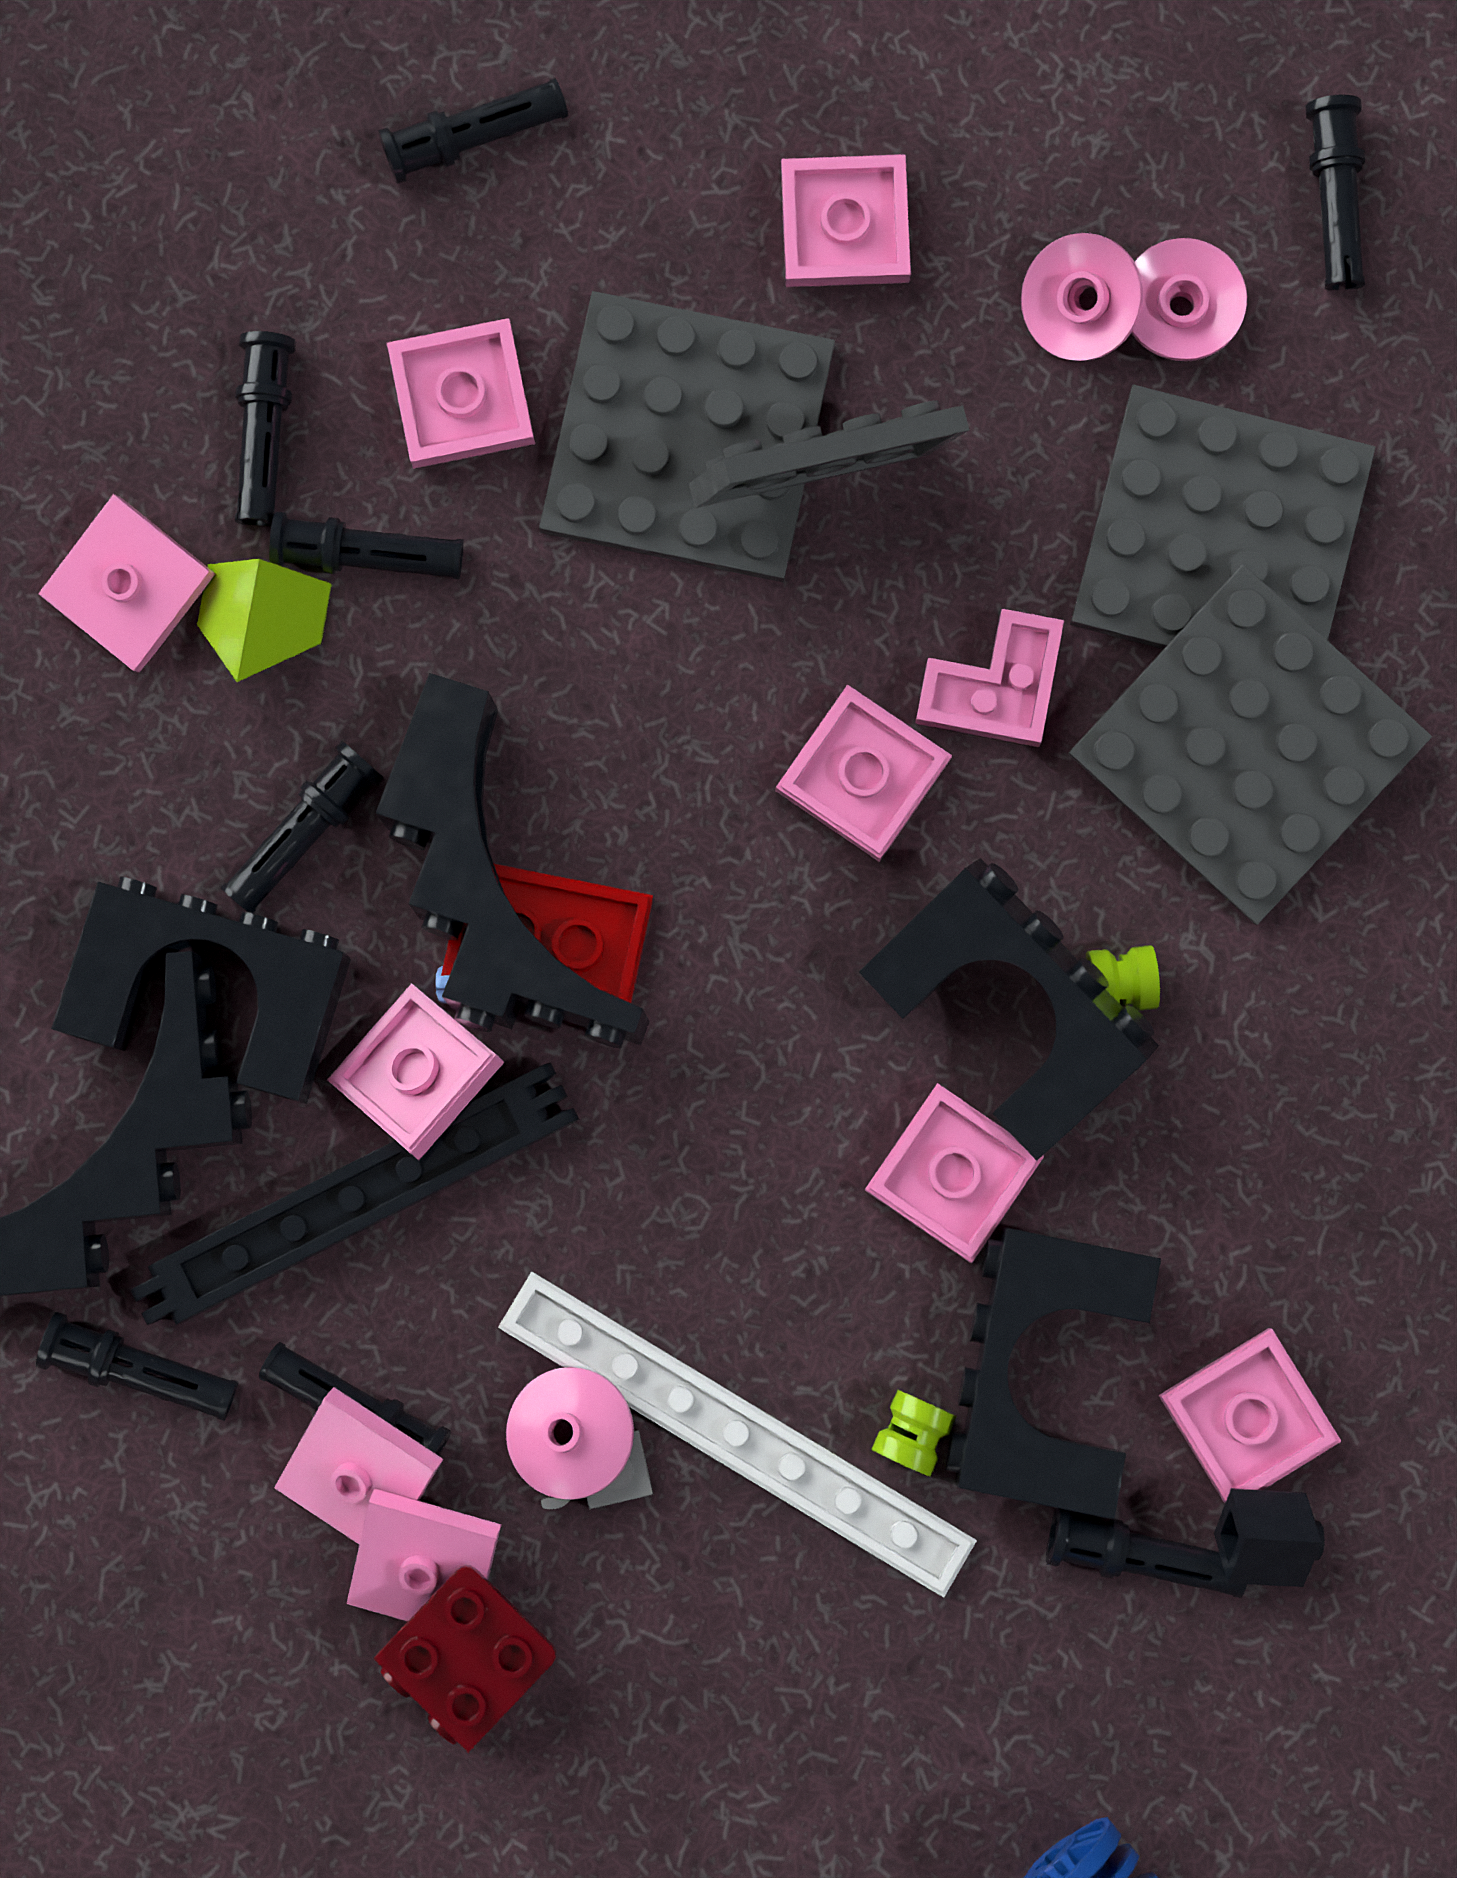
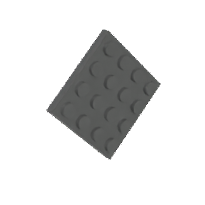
[539,291,835,583]
[1070,384,1376,649]
[1068,564,1433,925]

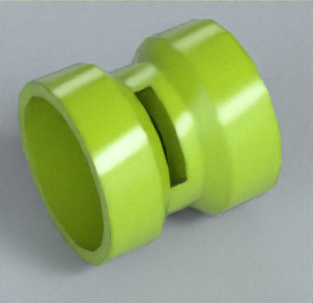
[1086,945,1160,1011]
[872,1390,957,1476]

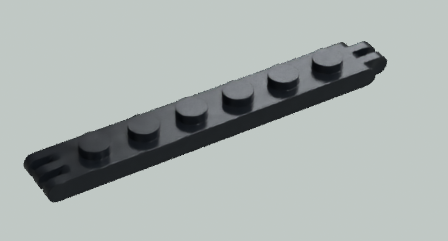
[130,1062,580,1325]

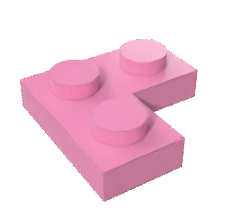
[915,609,1064,747]

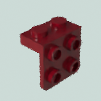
[373,1565,557,1753]

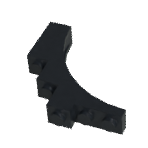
[376,673,650,1049]
[0,951,252,1297]

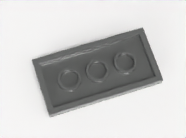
[689,400,969,508]

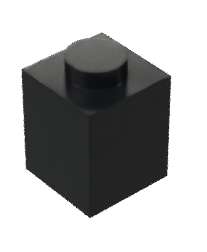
[1214,1488,1325,1587]

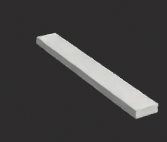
[498,1272,977,1597]

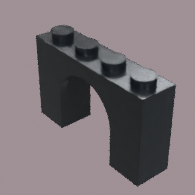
[859,858,1159,1161]
[51,877,351,1104]
[946,1228,1161,1519]

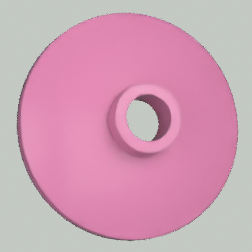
[1021,233,1143,361]
[1131,238,1247,361]
[506,1367,634,1499]

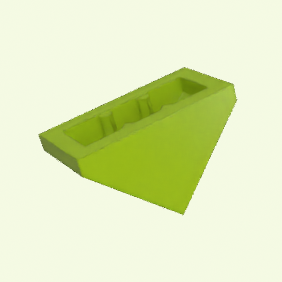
[197,559,332,682]

